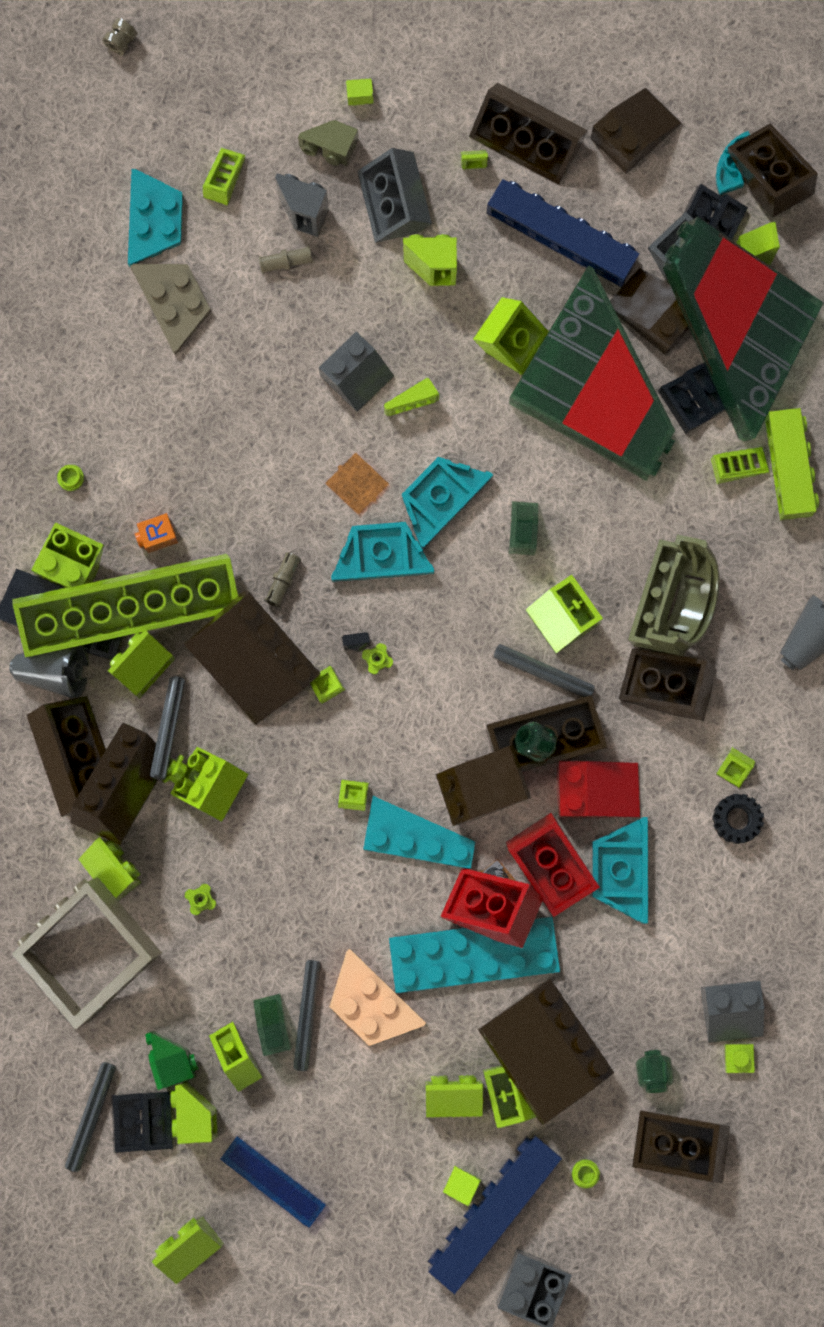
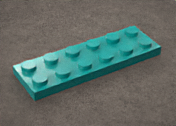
[389,917,560,993]

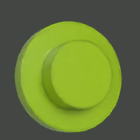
[57,464,84,491]
[572,1159,600,1188]

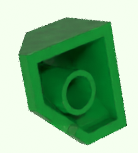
[145,1031,199,1090]

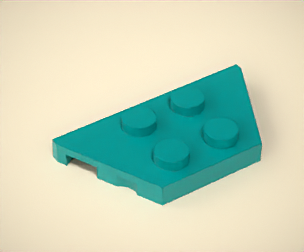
[128,169,183,267]
[401,457,494,550]
[331,522,434,582]
[592,817,648,924]

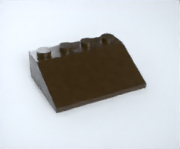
[184,590,321,725]
[478,978,615,1125]

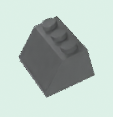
[357,148,432,243]

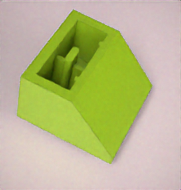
[403,234,457,286]
[31,522,104,588]
[525,575,603,654]
[108,630,175,699]
[170,747,248,822]
[78,837,141,901]
[482,1065,536,1128]
[425,1075,483,1118]
[171,1082,218,1144]
[151,1217,224,1285]

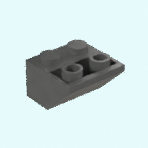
[275,173,329,237]
[496,1249,572,1327]

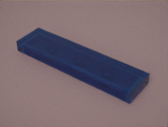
[220,1135,326,1228]

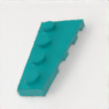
[363,796,475,869]

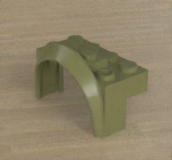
[628,534,719,656]

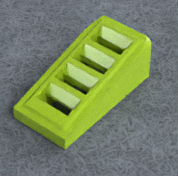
[202,148,245,205]
[384,378,439,416]
[711,447,769,484]

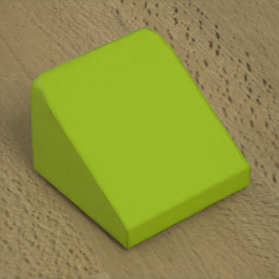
[346,78,374,106]
[460,150,488,169]
[716,747,755,788]
[443,1166,481,1206]

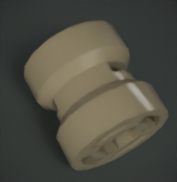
[102,18,138,56]

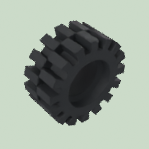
[712,793,764,844]

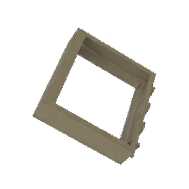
[12,877,162,1030]

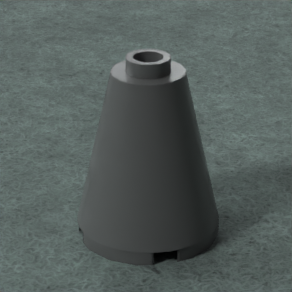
[780,595,824,671]
[9,645,89,698]

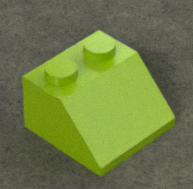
[473,297,550,375]

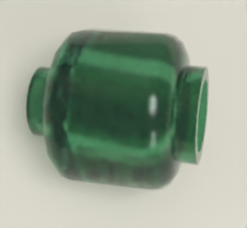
[515,722,557,762]
[636,1050,674,1093]

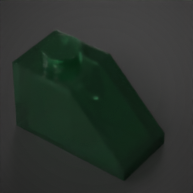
[508,501,538,556]
[253,994,293,1056]

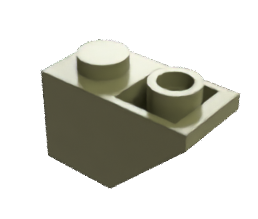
[298,120,359,166]

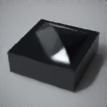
[342,632,370,652]

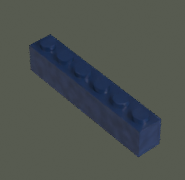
[486,179,640,288]
[427,1134,562,1295]

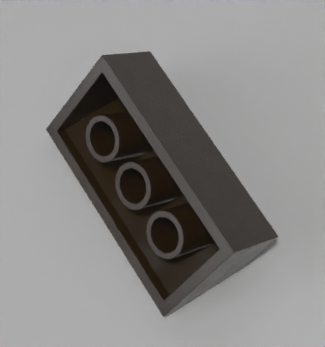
[469,82,588,185]
[485,695,608,772]
[26,696,106,817]
[70,722,158,846]

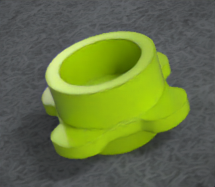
[362,643,393,674]
[162,755,187,783]
[185,884,216,915]

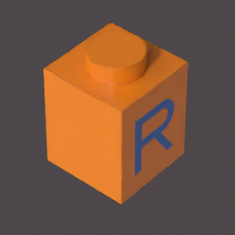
[135,513,178,553]

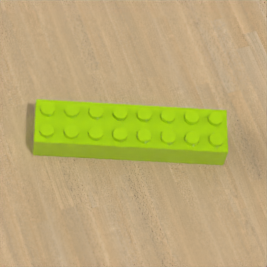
[12,554,238,657]

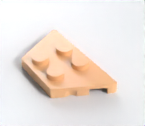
[329,949,426,1046]

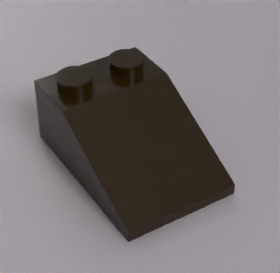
[590,88,681,174]
[728,123,818,218]
[606,268,693,356]
[619,648,717,721]
[435,745,531,826]
[632,1110,730,1183]

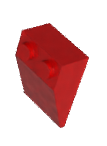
[557,761,640,819]
[506,813,600,917]
[440,868,544,948]

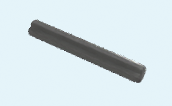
[494,644,595,697]
[150,676,185,780]
[293,960,321,1071]
[65,1062,116,1172]

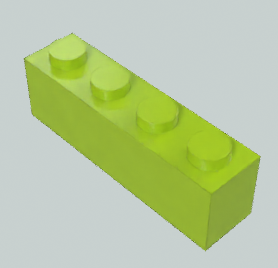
[765,408,819,520]

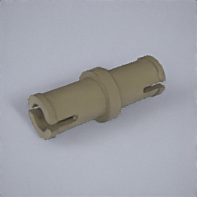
[259,246,313,273]
[264,552,301,608]

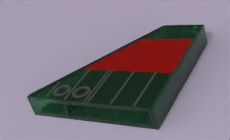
[663,217,824,441]
[509,265,675,481]

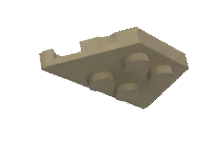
[130,264,211,354]

